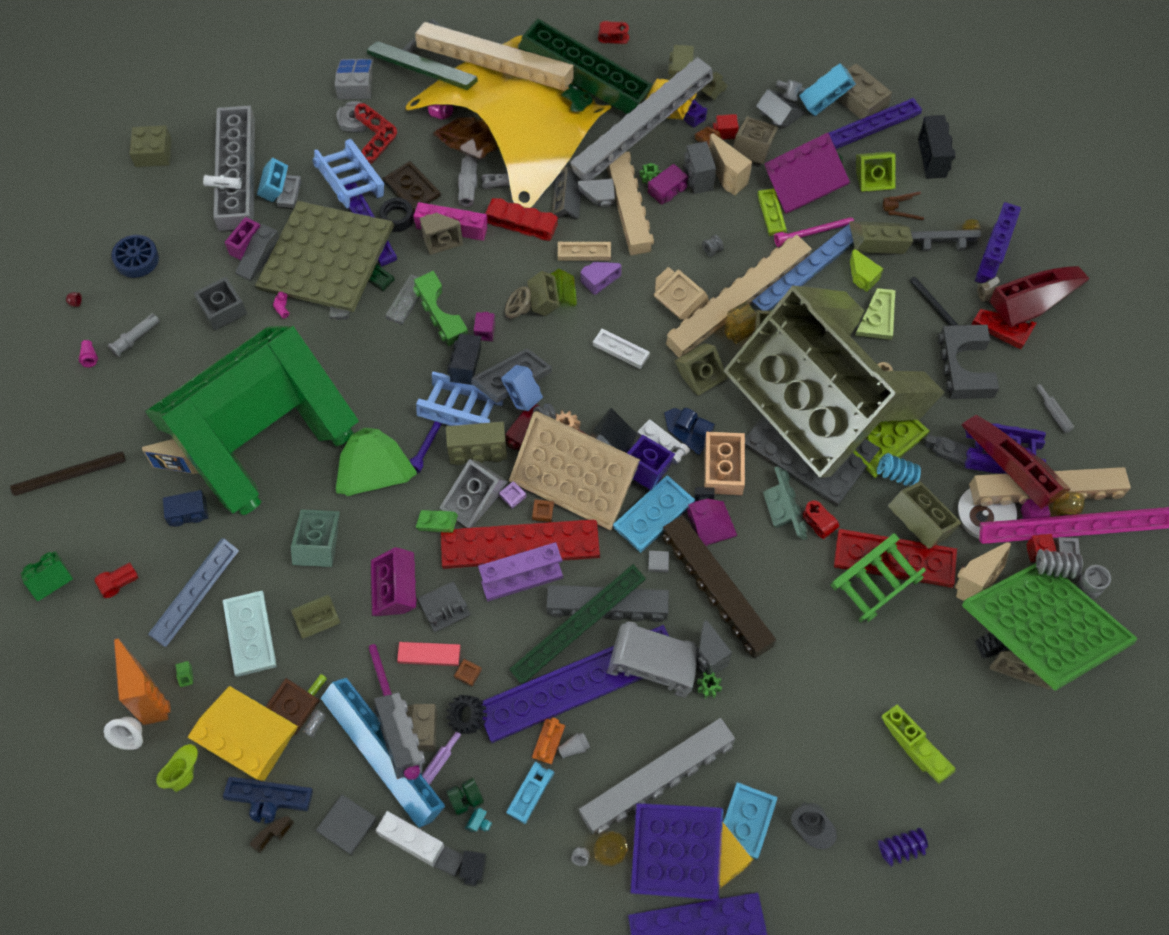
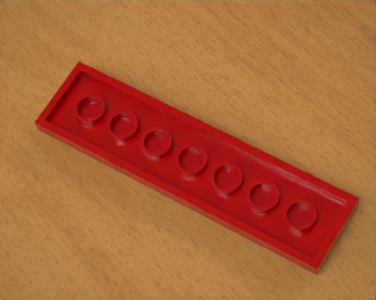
[441,519,600,569]

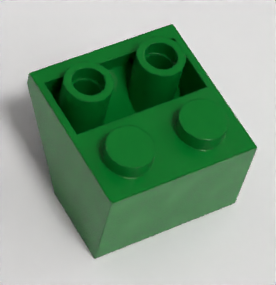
[21,551,73,602]

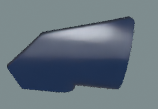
[664,408,715,455]

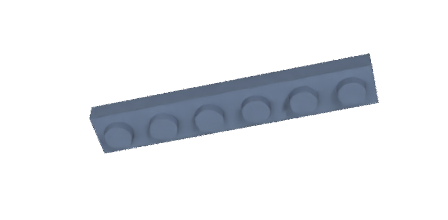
[148,538,239,647]

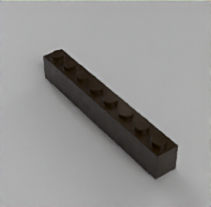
[662,515,776,659]

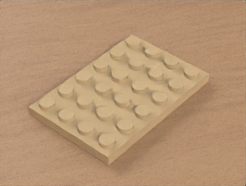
[509,411,640,530]

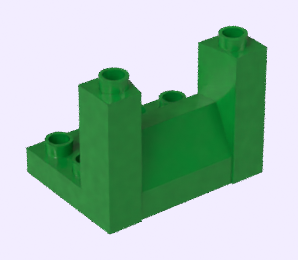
[145,326,359,515]

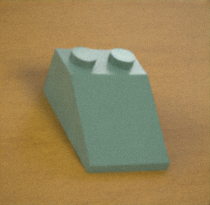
[291,509,340,567]

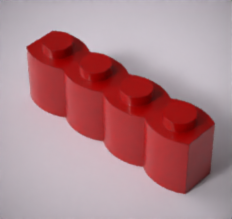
[485,198,558,241]

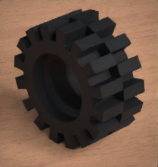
[975,632,1009,658]
[446,695,487,734]

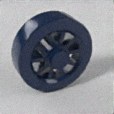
[111,235,159,278]

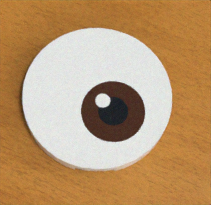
[957,489,1017,539]

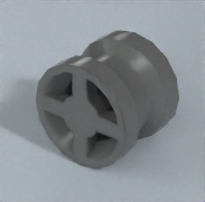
[702,235,724,257]
[533,403,556,419]

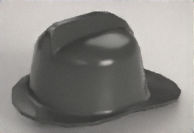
[791,801,837,849]

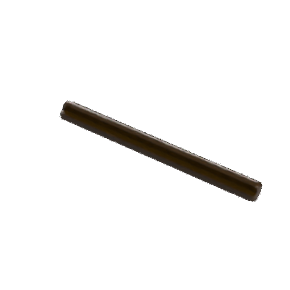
[10,451,126,496]

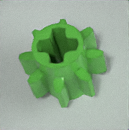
[640,163,661,184]
[697,672,722,699]

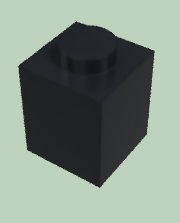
[460,850,487,887]

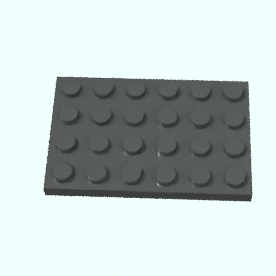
[745,415,880,507]

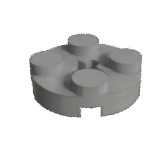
[336,101,370,132]

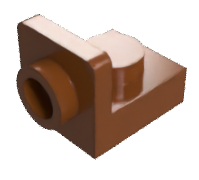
[694,126,721,146]

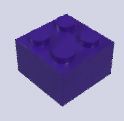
[627,435,675,490]

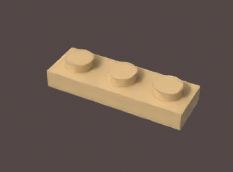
[558,242,611,261]

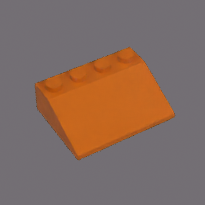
[114,639,171,725]

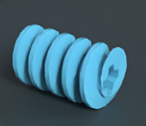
[877,453,921,486]

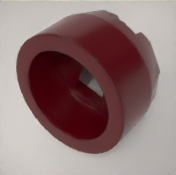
[66,292,82,307]

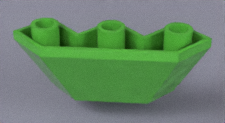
[336,428,417,496]

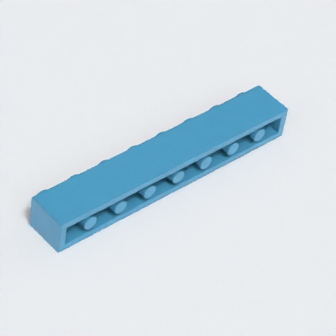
[321,678,445,828]

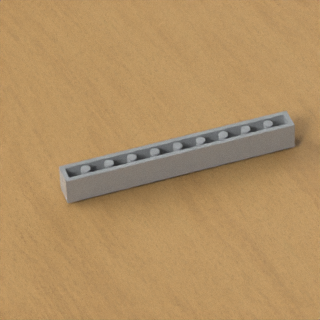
[570,57,713,181]

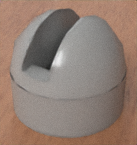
[571,847,590,866]

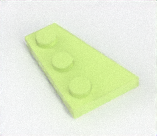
[855,288,895,340]

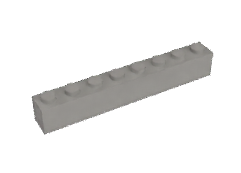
[579,718,735,835]

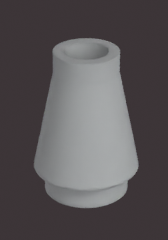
[558,732,591,758]

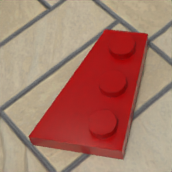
[971,309,1037,349]

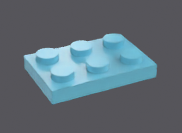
[724,782,778,860]

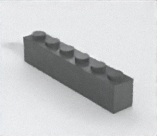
[547,585,669,622]

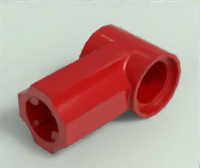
[94,562,139,598]

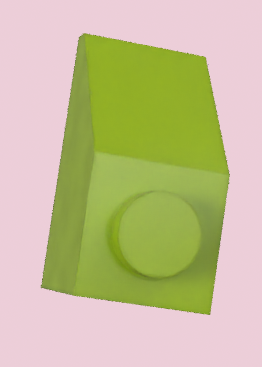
[850,249,883,292]

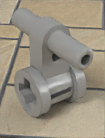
[776,80,806,101]

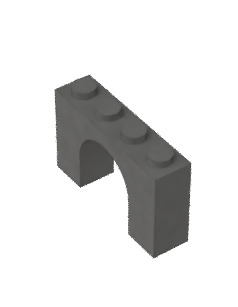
[938,325,999,399]

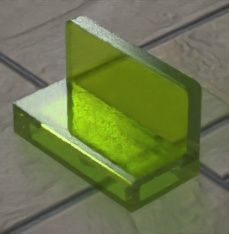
[551,268,577,307]

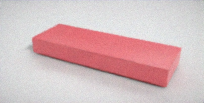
[397,642,461,666]

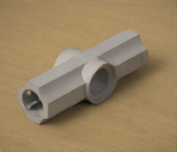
[458,156,477,207]

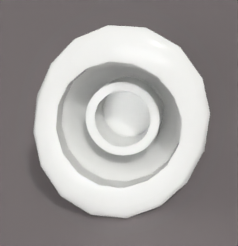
[104,717,143,750]

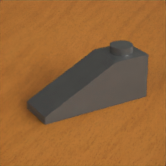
[235,224,279,282]

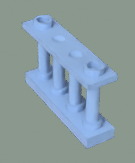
[313,139,384,208]
[416,371,503,426]

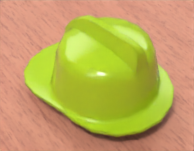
[156,744,198,792]

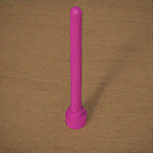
[774,217,854,247]

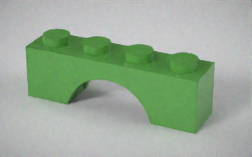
[413,271,468,346]

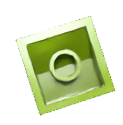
[856,152,895,192]

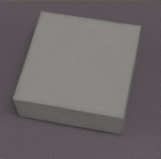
[648,551,669,572]

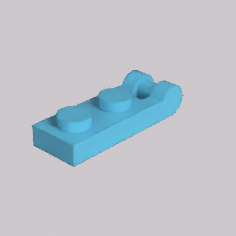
[506,762,554,824]

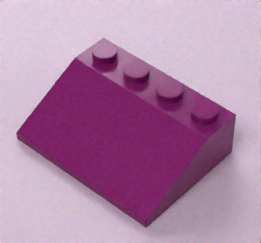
[764,132,850,214]

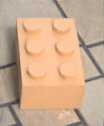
[704,432,745,495]

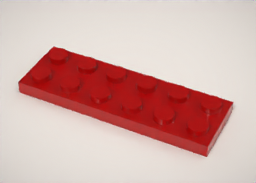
[834,529,957,588]

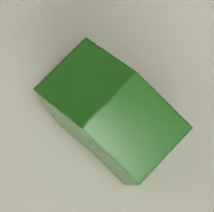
[175,661,193,687]

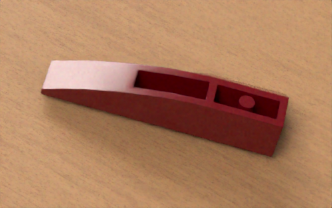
[990,266,1089,328]
[961,414,1071,510]

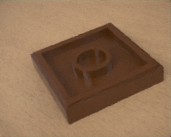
[265,678,320,736]

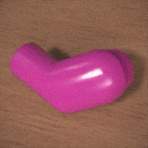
[273,292,289,319]

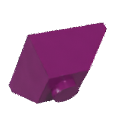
[687,499,737,546]

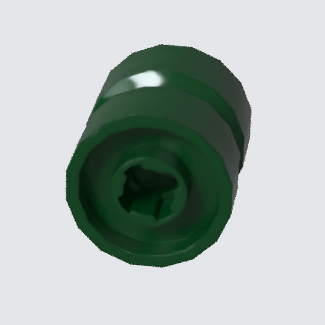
[446,777,484,816]

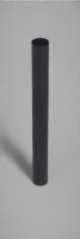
[910,276,959,326]

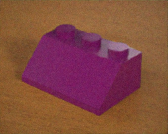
[371,547,416,616]

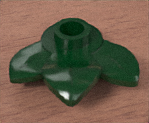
[561,84,593,112]

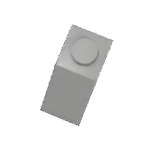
[578,179,615,207]

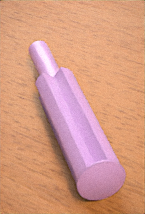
[422,731,461,785]

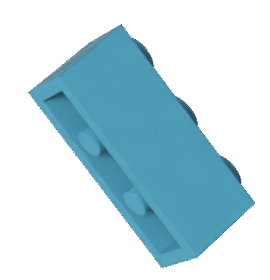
[799,63,856,116]

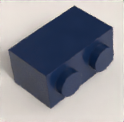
[163,490,209,527]

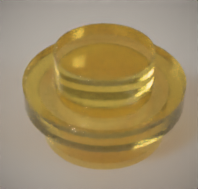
[962,219,981,230]

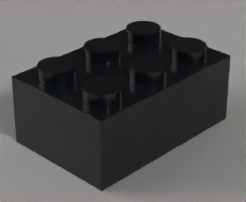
[917,115,956,179]

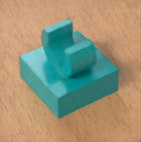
[465,808,492,832]

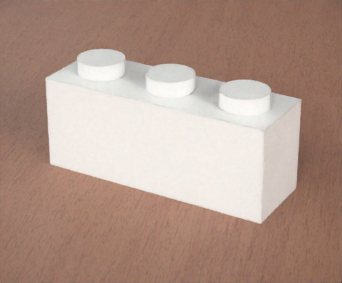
[376,811,445,867]

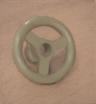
[505,286,531,319]

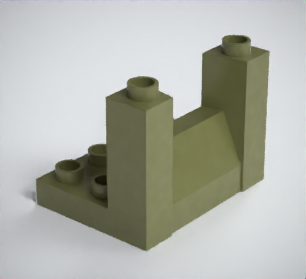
[723,285,945,478]

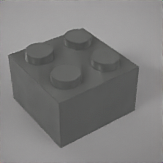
[683,142,716,194]
[194,277,247,330]

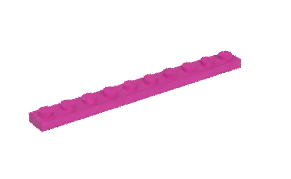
[979,507,1169,544]

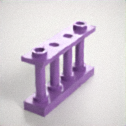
[478,542,563,602]

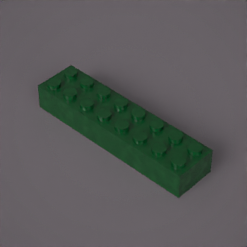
[519,18,653,114]

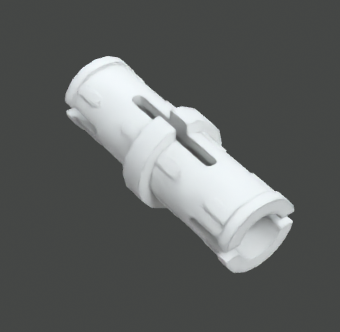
[203,175,241,189]

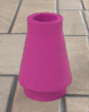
[79,340,98,367]

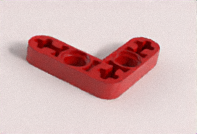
[354,103,397,164]

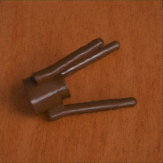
[883,191,924,220]

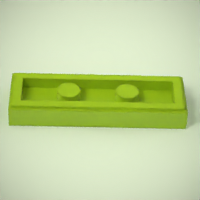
[758,189,787,236]

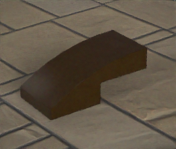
[249,816,294,853]

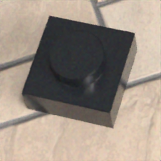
[694,487,715,502]

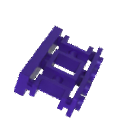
[974,202,1021,284]
[965,423,1046,474]

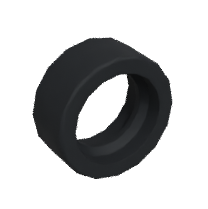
[380,198,414,232]

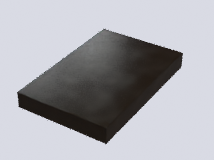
[382,161,441,213]

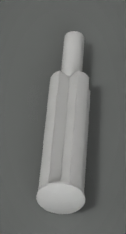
[1036,384,1074,433]

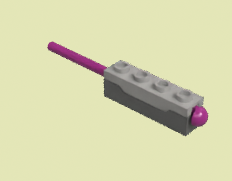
[368,644,425,780]

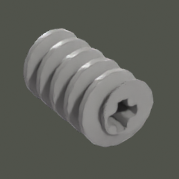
[1036,549,1083,579]

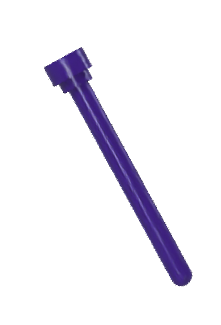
[409,397,449,473]

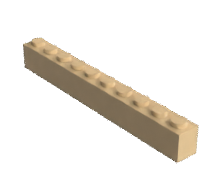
[415,22,574,91]
[666,235,812,358]

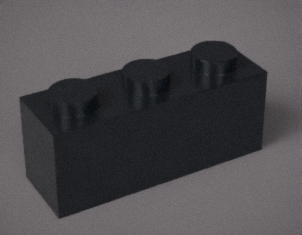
[447,334,482,385]

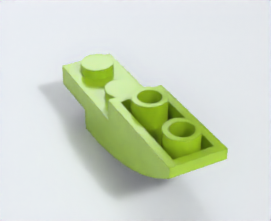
[881,704,956,784]

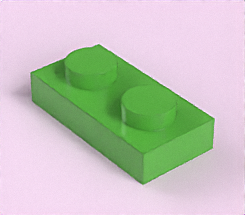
[416,510,458,533]

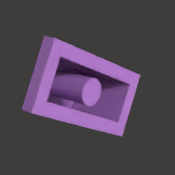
[580,262,622,295]

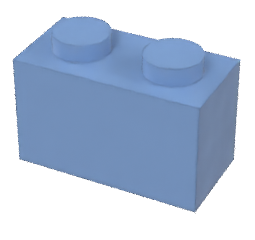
[501,365,543,411]

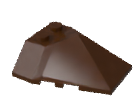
[433,117,499,159]

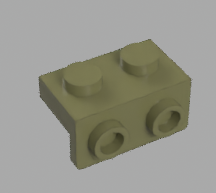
[291,595,340,639]

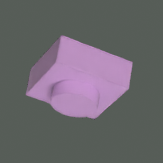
[499,481,526,509]

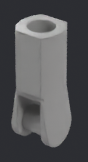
[481,174,510,189]

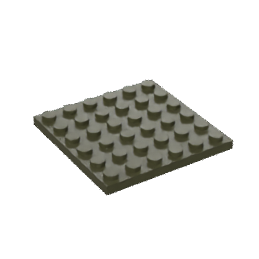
[255,201,394,312]

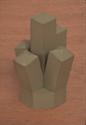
[977,277,1001,302]

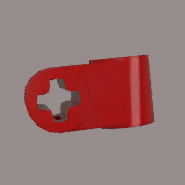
[598,21,629,44]
[803,500,840,539]

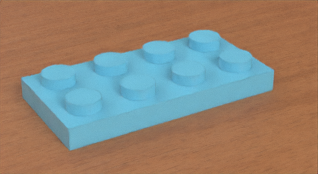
[613,475,695,553]

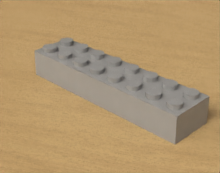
[214,106,255,231]

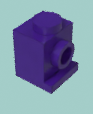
[683,100,707,128]

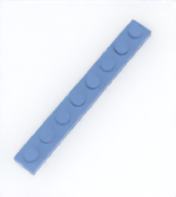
[751,224,854,311]

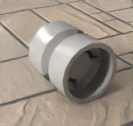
[1076,565,1111,599]

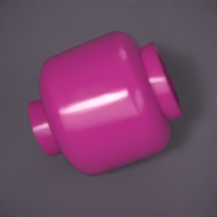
[428,104,453,120]

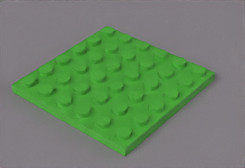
[962,563,1138,691]

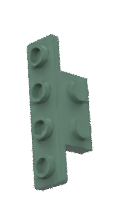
[763,466,808,540]

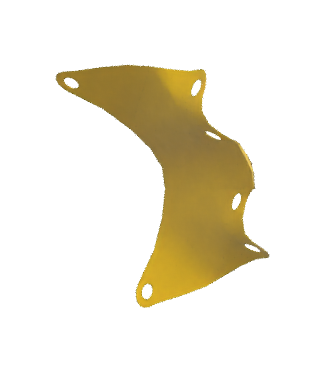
[405,35,611,208]

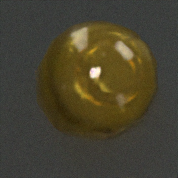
[1053,492,1085,516]
[593,831,628,867]

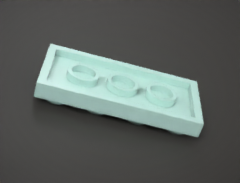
[223,590,277,677]

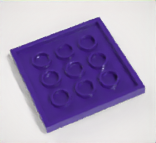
[631,803,723,900]

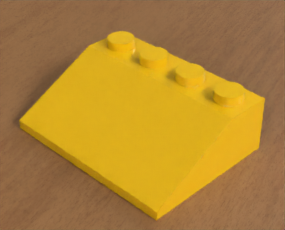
[188,686,298,781]

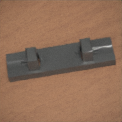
[911,230,981,251]

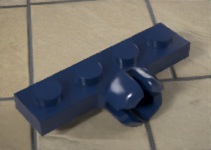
[223,777,313,824]

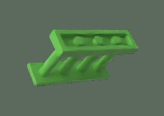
[830,533,926,622]

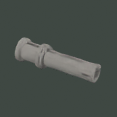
[108,313,160,358]

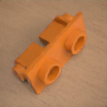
[532,718,565,765]

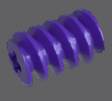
[878,827,928,867]

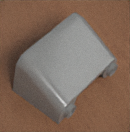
[607,622,699,698]

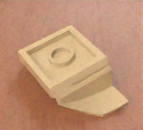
[654,267,709,320]

